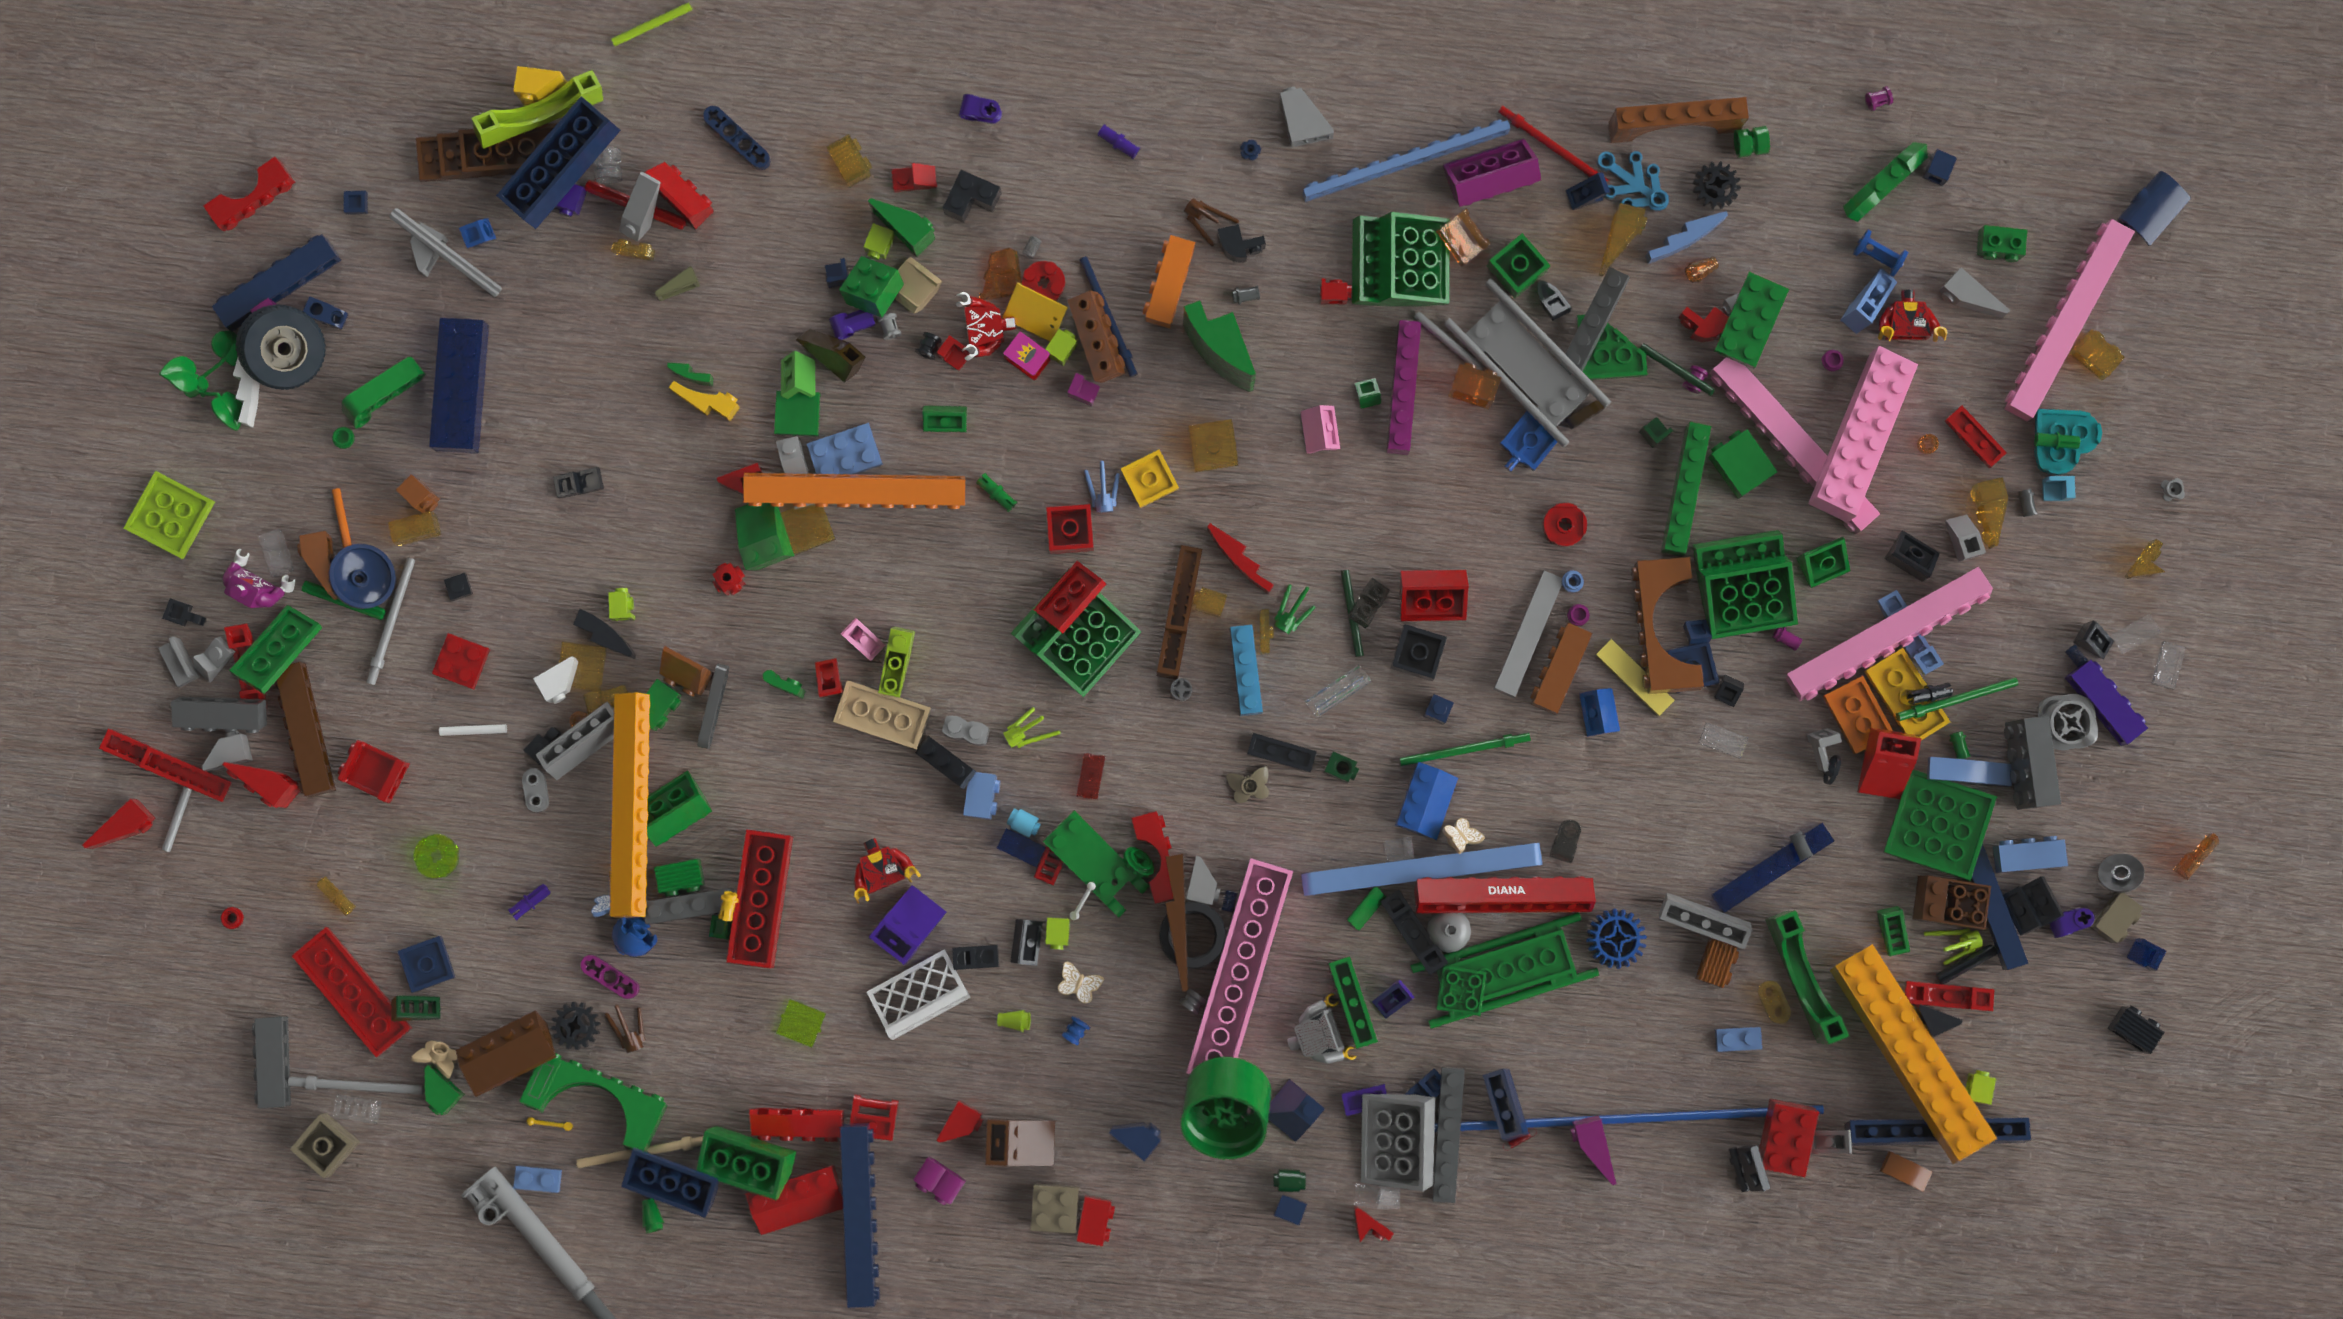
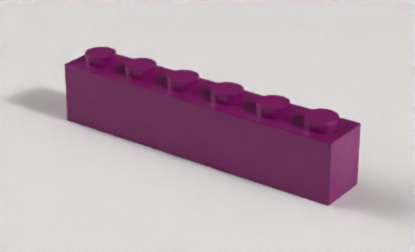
[1386,320,1421,455]

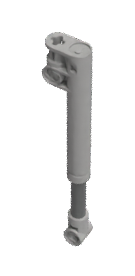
[461,1166,616,1319]

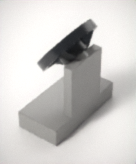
[1806,728,1842,785]

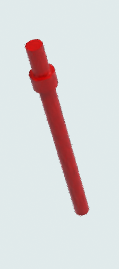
[1498,105,1609,182]

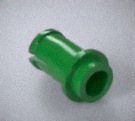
[1949,731,1971,759]

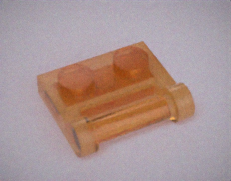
[1436,208,1491,266]

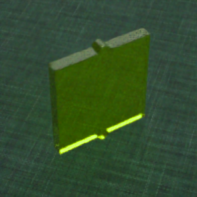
[776,999,826,1048]

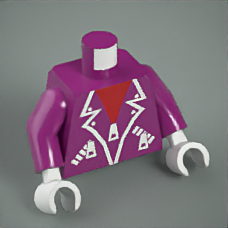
[222,549,295,608]

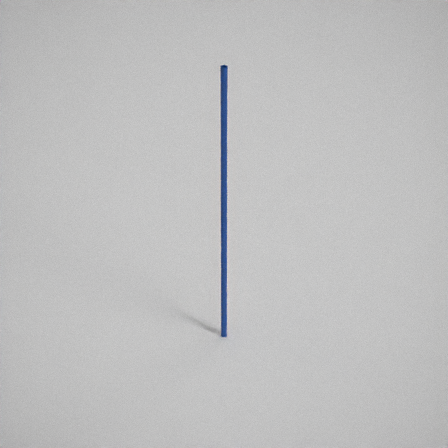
[1434,1105,1824,1132]

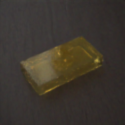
[1260,609,1274,655]

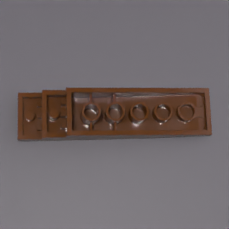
[416,123,594,182]

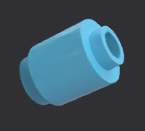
[1007,808,1041,838]

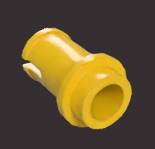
[718,891,738,921]

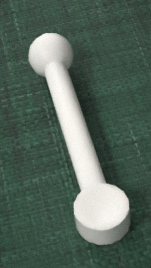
[1070,882,1096,920]

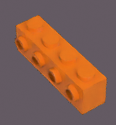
[1143,235,1196,329]

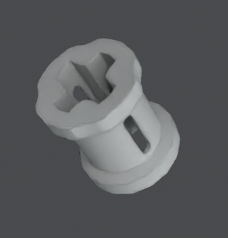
[877,313,902,340]

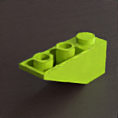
[878,626,915,698]

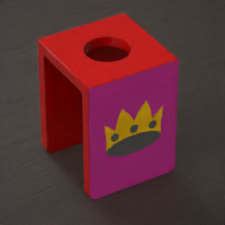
[1003,332,1051,381]

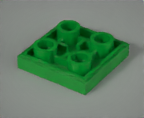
[774,391,821,437]
[1436,966,1487,1016]

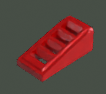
[1034,846,1064,886]

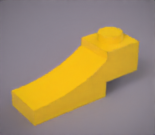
[669,381,740,421]

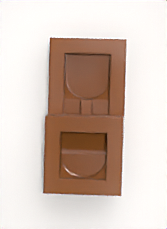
[1880,1151,1932,1192]

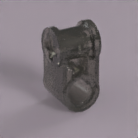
[1550,820,1581,864]

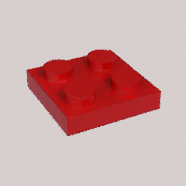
[432,633,491,690]

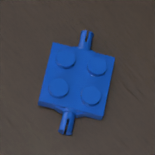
[1500,411,1557,472]

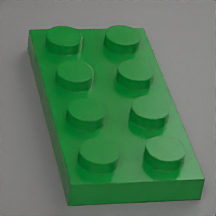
[1714,272,1789,369]
[229,605,322,694]

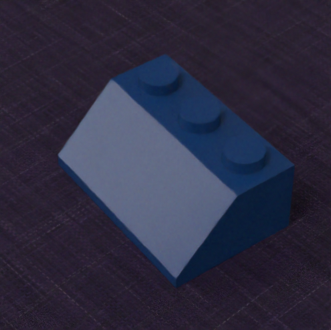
[1395,762,1458,840]

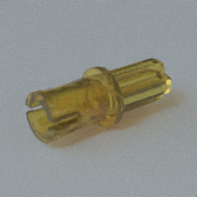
[317,877,356,916]

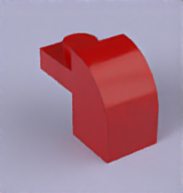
[1678,307,1728,342]

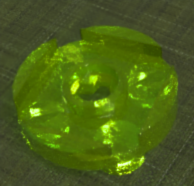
[413,834,460,879]

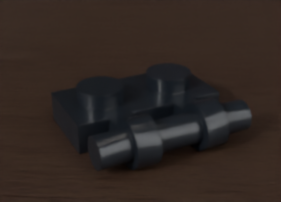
[1728,1145,1771,1192]

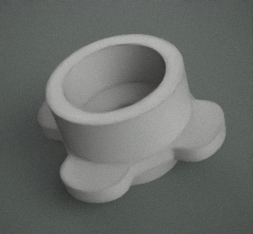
[2161,478,2185,502]

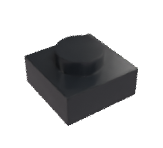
[444,573,473,601]

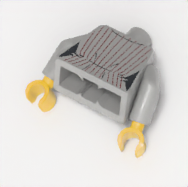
[1288,993,1357,1064]

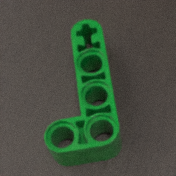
[341,356,426,429]

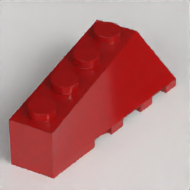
[749,1108,844,1142]

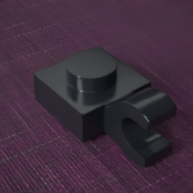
[162,598,206,626]
[523,727,561,765]

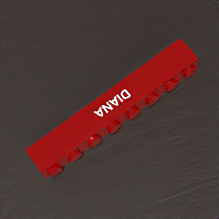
[1414,876,1596,913]

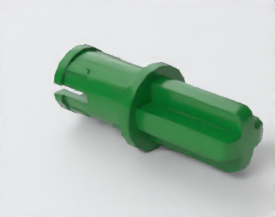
[2034,432,2080,450]

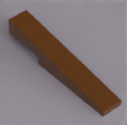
[1156,545,1202,680]
[1165,853,1188,991]

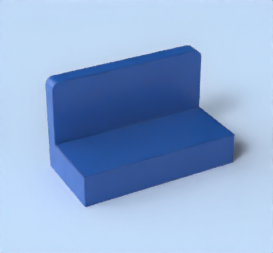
[1579,688,1620,737]

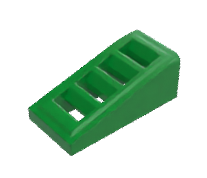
[1877,906,1910,957]

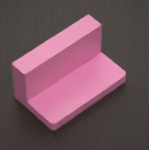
[1301,405,1340,453]

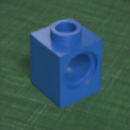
[459,218,496,248]

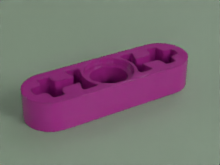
[581,955,640,999]

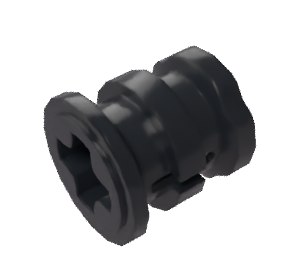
[915,332,942,360]

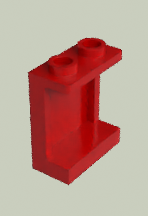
[338,740,410,803]

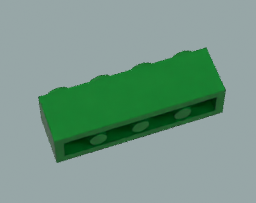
[1327,956,1378,1049]

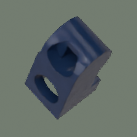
[303,296,348,330]

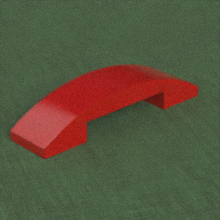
[224,623,267,708]
[1905,981,1995,1011]

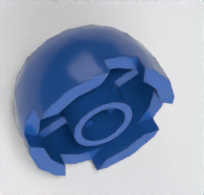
[612,917,657,957]

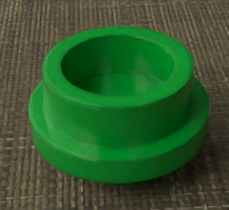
[332,427,355,449]

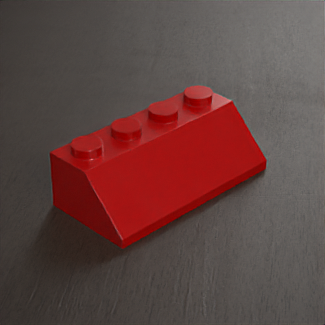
[745,1165,843,1235]

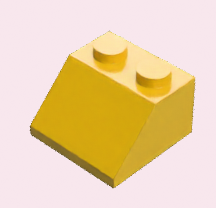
[513,66,567,106]

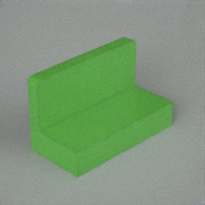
[781,351,815,399]

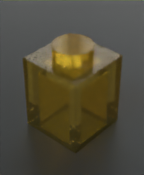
[1193,587,1227,618]

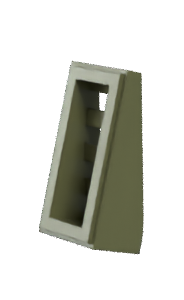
[655,266,700,301]

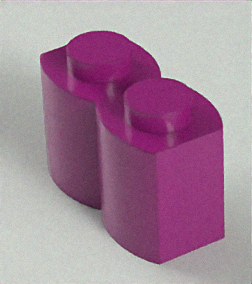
[913,1156,966,1205]

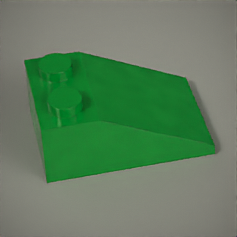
[868,198,935,257]
[735,503,794,571]

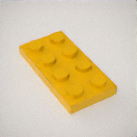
[1864,648,1950,740]

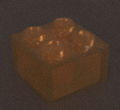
[1448,363,1502,410]

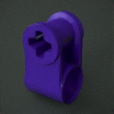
[959,94,1002,124]
[2050,908,2095,938]

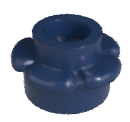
[1240,139,1261,161]

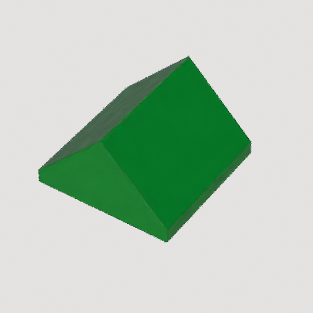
[1797,537,1851,588]

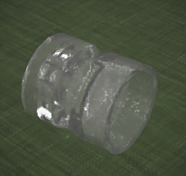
[593,147,623,184]

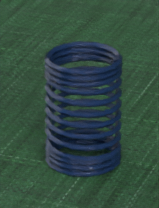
[2065,645,2088,667]
[1221,890,1238,912]

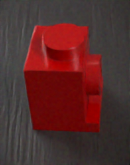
[1320,278,1352,305]

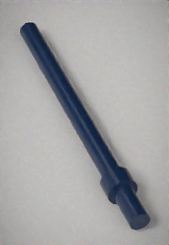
[1079,256,1138,377]

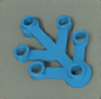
[1597,151,1669,212]

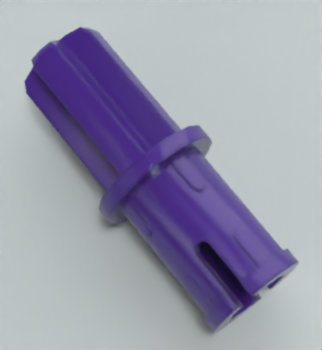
[508,884,551,921]

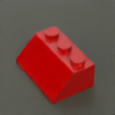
[644,162,714,229]
[1400,570,1469,621]

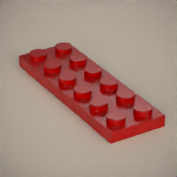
[292,927,412,1058]

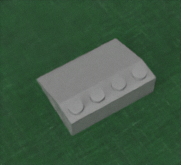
[1361,1094,1435,1191]

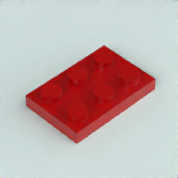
[1033,561,1107,634]

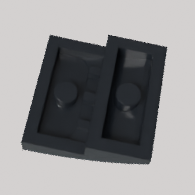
[2003,876,2064,936]

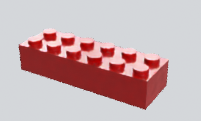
[726,829,794,968]

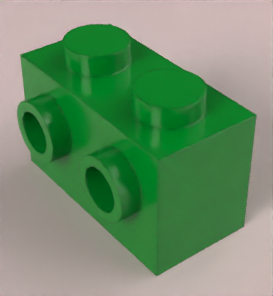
[1976,225,2028,262]

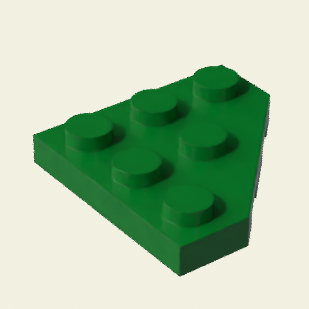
[1576,315,1648,380]

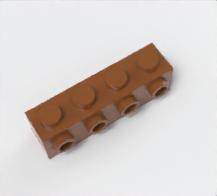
[1067,290,1125,383]

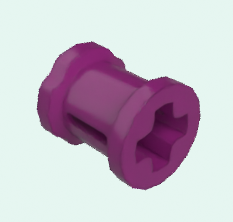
[1865,86,1893,112]
[1682,365,1709,394]

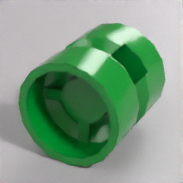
[1733,126,1770,158]

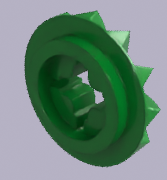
[1123,847,1154,878]

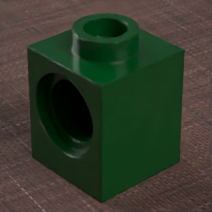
[1323,751,1359,783]

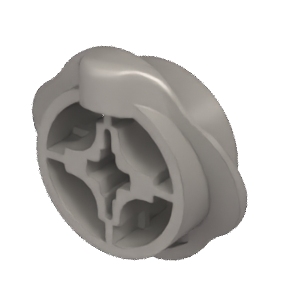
[2038,694,2098,750]

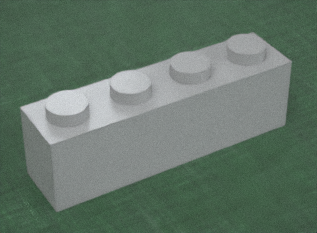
[536,702,614,780]
[1659,893,1753,950]

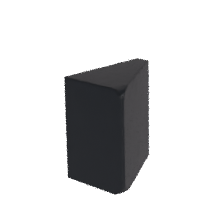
[1714,675,1744,707]

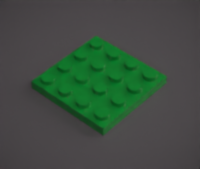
[1883,769,1997,881]

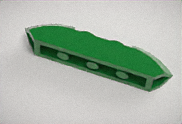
[1843,142,1928,222]

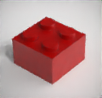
[1046,504,1094,554]

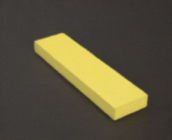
[1596,639,1675,716]

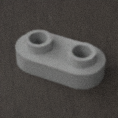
[522,768,549,813]

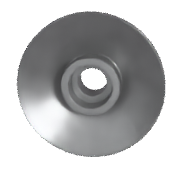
[2098,854,2145,893]

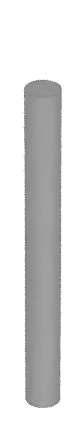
[1414,311,1485,374]

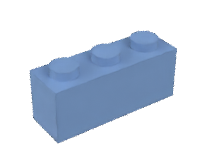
[1993,836,2068,873]

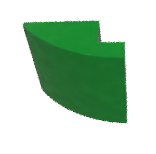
[1352,212,1450,307]
[1183,300,1256,392]
[1692,530,1798,639]
[1010,568,1142,697]

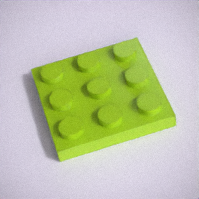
[123,471,215,559]

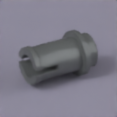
[1232,286,1260,305]
[2017,489,2037,517]
[1789,831,1813,861]

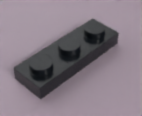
[1247,733,1317,773]
[915,736,976,789]

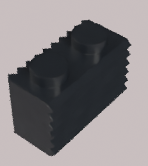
[2107,1005,2165,1054]

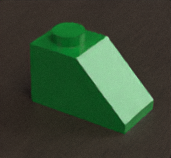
[425,1064,465,1115]

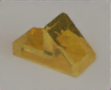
[2125,539,2165,579]

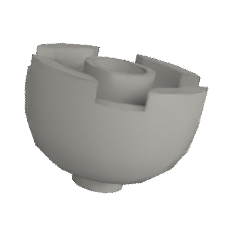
[1427,913,1471,953]

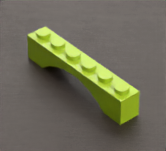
[471,70,603,149]

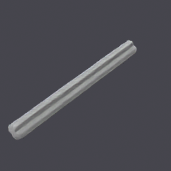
[389,208,502,297]

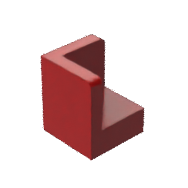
[937,335,970,371]

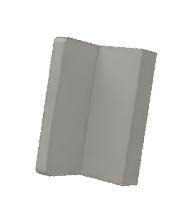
[158,636,200,687]

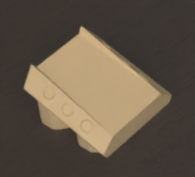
[895,257,942,314]

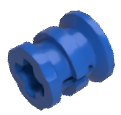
[1062,1016,1091,1046]

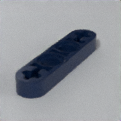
[703,106,771,170]

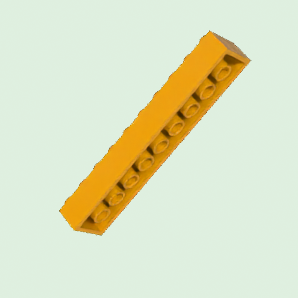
[1830,944,1997,1164]

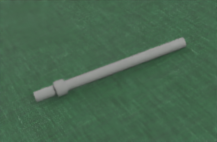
[366,557,416,685]
[288,1076,424,1094]

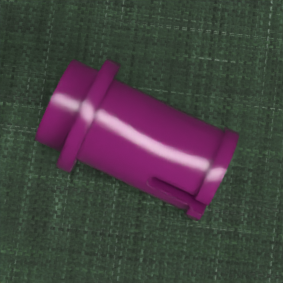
[1772,627,1802,651]

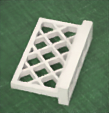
[867,949,971,1040]

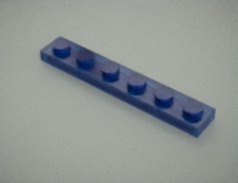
[1711,823,1834,913]

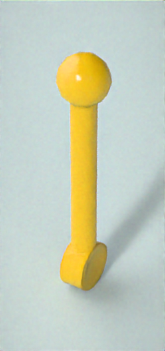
[526,1117,573,1131]

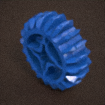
[1586,909,1647,969]

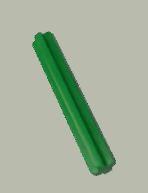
[301,581,386,620]

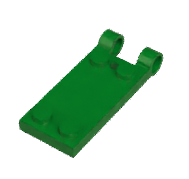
[1043,810,1150,918]

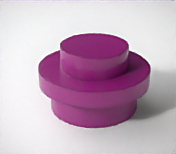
[1821,350,1844,372]
[1567,604,1590,626]

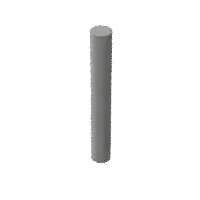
[161,786,192,852]

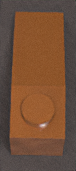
[297,531,338,600]

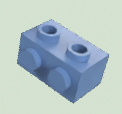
[963,772,1000,820]

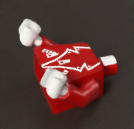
[956,292,1016,360]

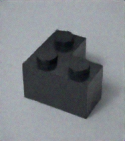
[943,169,1002,223]

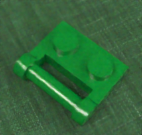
[763,670,806,699]

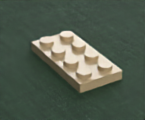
[833,680,931,750]

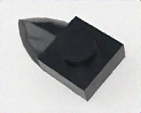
[1537,280,1571,321]

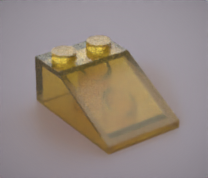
[1599,203,1648,276]

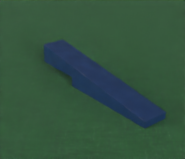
[1971,843,2029,970]

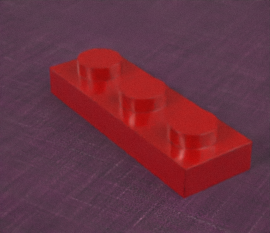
[1945,405,2007,468]

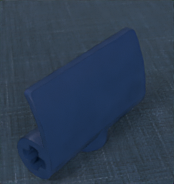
[2117,171,2191,246]

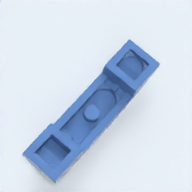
[1877,590,1944,676]

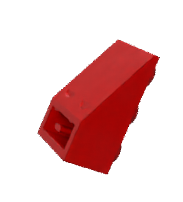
[1857,727,1922,799]
[222,762,300,808]

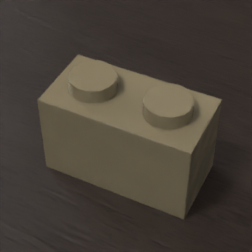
[2090,892,2143,943]

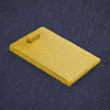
[1002,283,1068,341]

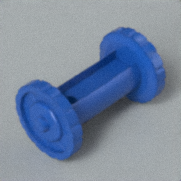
[1853,229,1908,277]

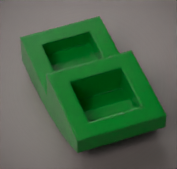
[667,362,714,386]

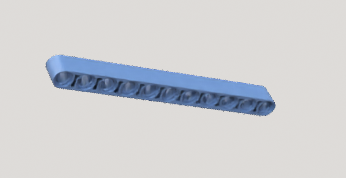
[1301,843,1543,896]

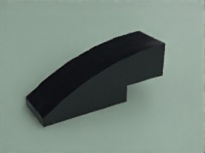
[573,609,636,659]

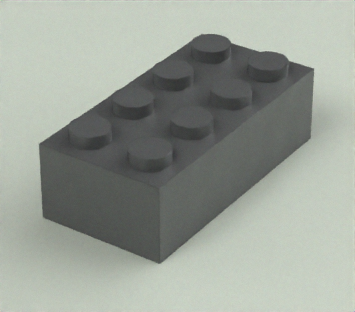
[2004,716,2061,810]

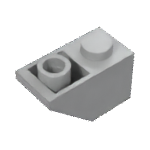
[1945,514,1986,562]

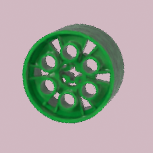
[1181,1057,1271,1160]

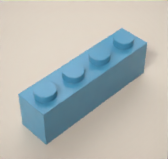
[1230,625,1263,717]

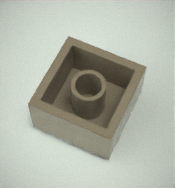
[290,1113,360,1179]
[1031,1183,1079,1234]

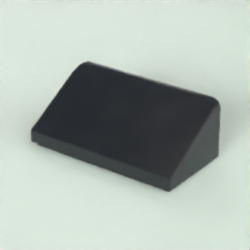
[1010,919,1043,966]

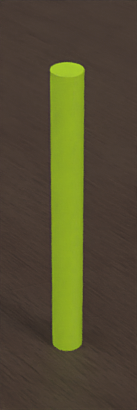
[611,2,692,46]

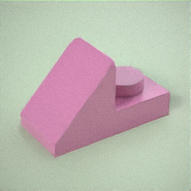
[841,618,885,661]

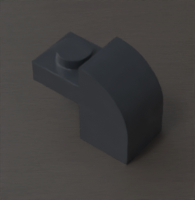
[1217,224,1266,263]

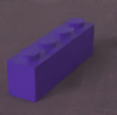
[2065,660,2148,746]

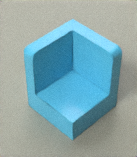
[2042,476,2076,501]

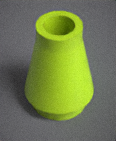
[997,1010,1031,1032]

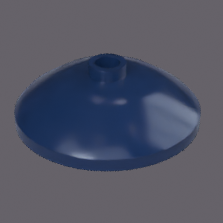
[328,544,396,609]

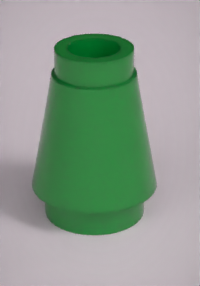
[641,1198,664,1233]

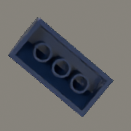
[621,1148,719,1218]

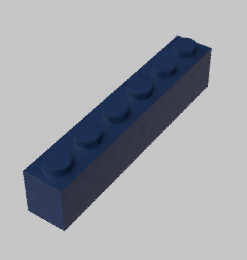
[212,234,342,332]

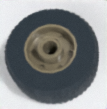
[236,304,326,390]

